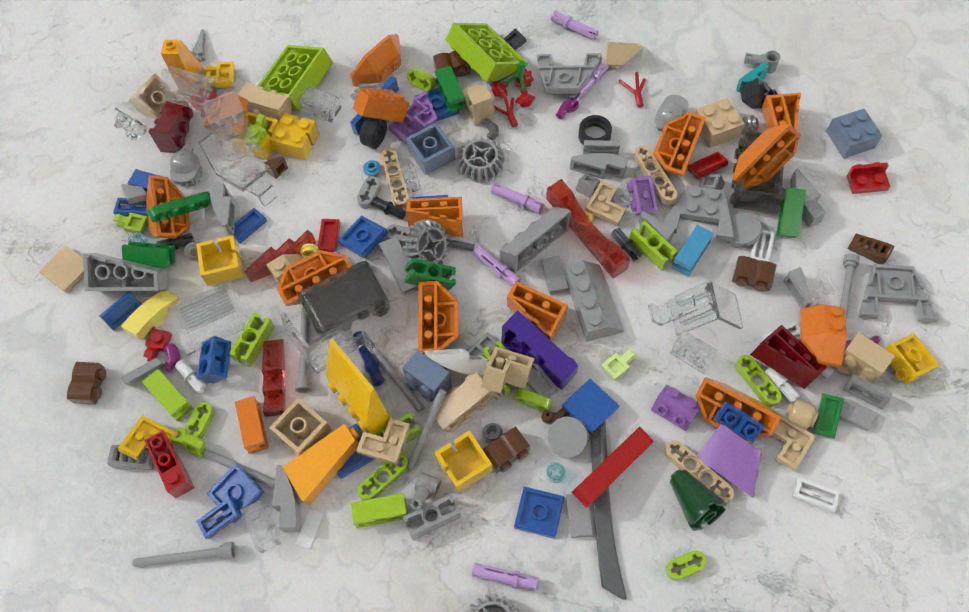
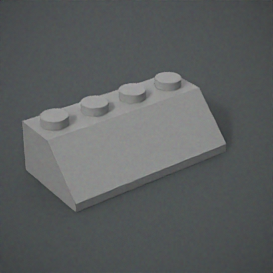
[500,207,571,274]
[564,260,624,341]

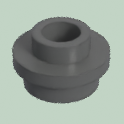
[482,423,503,443]

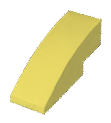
[121,290,180,341]

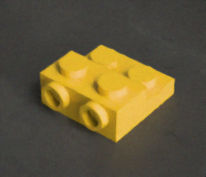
[885,333,940,385]

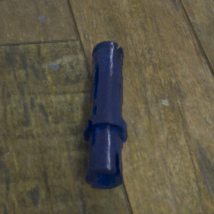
[352,331,385,386]

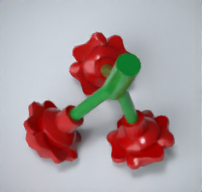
[491,61,535,108]

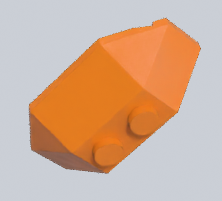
[350,34,401,87]
[653,112,706,177]
[733,124,801,190]
[146,175,190,239]
[277,250,355,306]
[418,281,459,354]
[800,304,847,368]
[695,377,782,441]

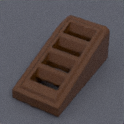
[847,233,895,264]

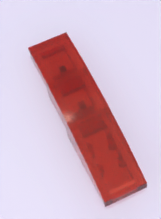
[244,230,316,282]
[261,339,285,417]

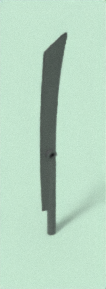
[591,422,627,600]

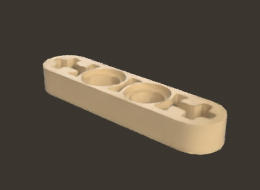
[634,146,677,205]
[381,148,409,209]
[664,440,734,504]

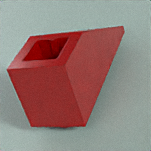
[144,430,195,498]

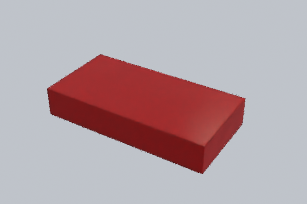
[688,152,728,179]
[317,219,341,252]

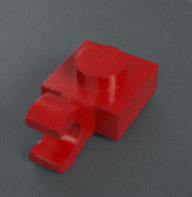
[143,328,172,362]

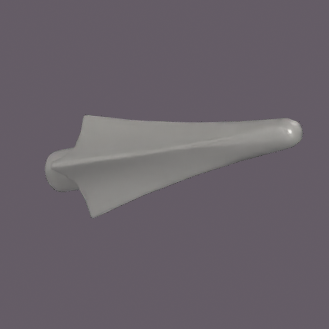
[191,29,205,63]

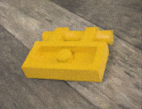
[202,61,235,90]

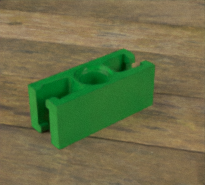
[434,66,466,113]
[776,187,806,238]
[122,242,175,267]
[404,258,456,291]

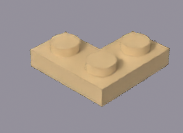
[585,180,626,226]
[772,414,816,471]
[356,418,410,465]

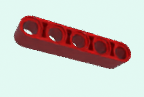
[571,426,654,508]

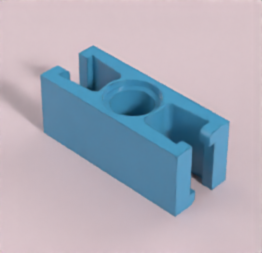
[672,225,714,277]

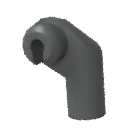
[482,118,499,141]

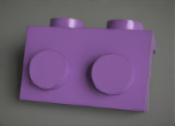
[627,175,658,215]
[651,384,700,431]

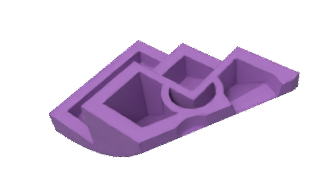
[389,91,437,145]
[697,424,762,498]

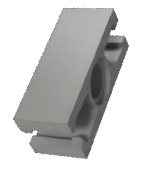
[402,494,461,540]

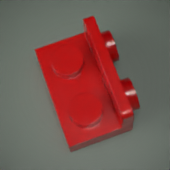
[846,162,890,194]

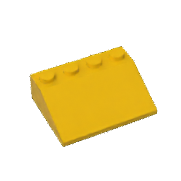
[326,339,390,435]

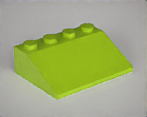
[445,23,528,82]
[258,45,333,111]

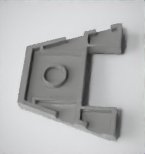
[537,53,602,94]
[663,186,734,242]
[858,264,940,322]

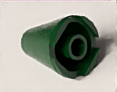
[670,470,727,531]

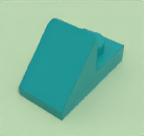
[736,62,769,92]

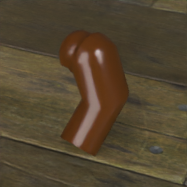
[541,408,569,425]

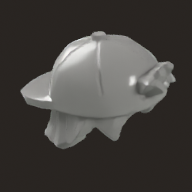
[655,95,689,132]
[170,145,203,187]

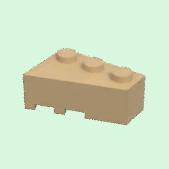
[238,83,293,122]
[435,372,501,432]

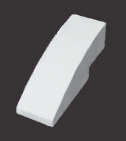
[425,349,488,375]

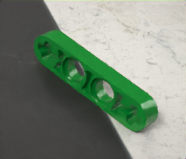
[147,191,212,222]

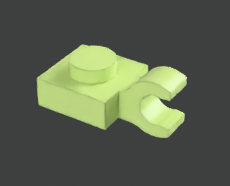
[601,348,636,381]

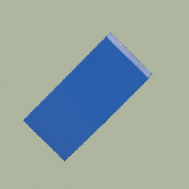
[714,401,764,443]

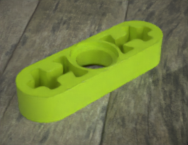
[735,355,782,407]
[357,453,409,500]

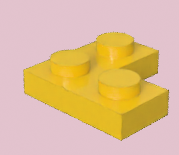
[118,415,178,460]

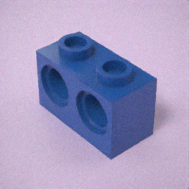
[197,336,232,384]

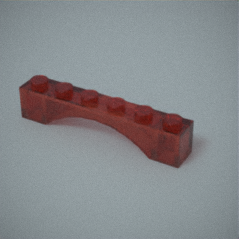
[546,179,630,279]

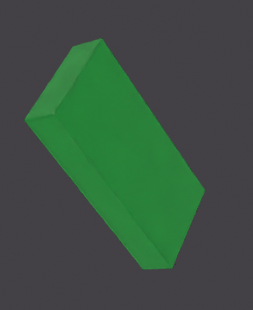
[812,393,844,439]

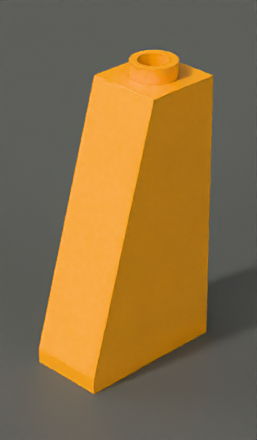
[160,40,204,95]
[282,424,360,504]

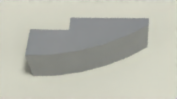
[570,153,629,179]
[790,169,826,228]
[210,183,236,236]
[379,237,419,294]
[272,465,301,532]

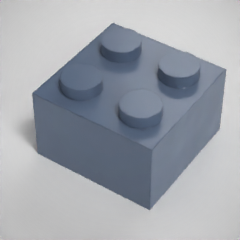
[826,108,883,158]
[406,123,456,175]
[402,350,452,403]

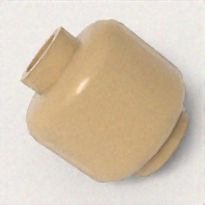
[785,400,818,430]

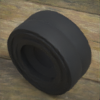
[360,117,387,149]

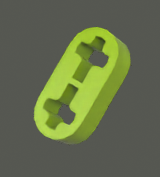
[407,67,436,91]
[514,388,553,412]
[185,402,215,438]
[666,550,707,581]

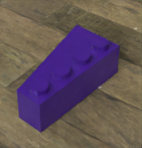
[501,310,578,390]

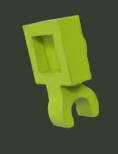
[241,114,268,147]
[113,213,148,235]
[170,427,206,459]

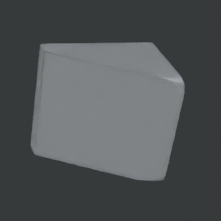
[576,174,601,198]
[699,174,725,190]

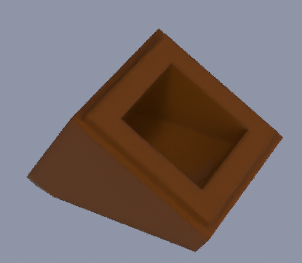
[263,156,288,179]

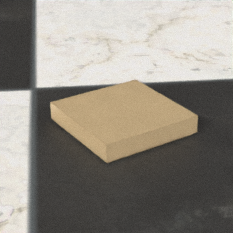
[39,246,84,293]

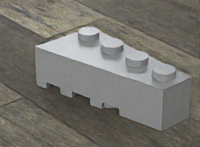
[83,252,168,291]

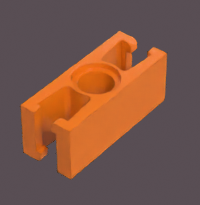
[235,396,269,454]

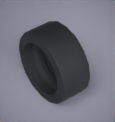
[578,115,612,146]

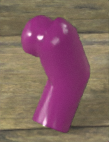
[556,100,579,119]
[163,343,181,372]

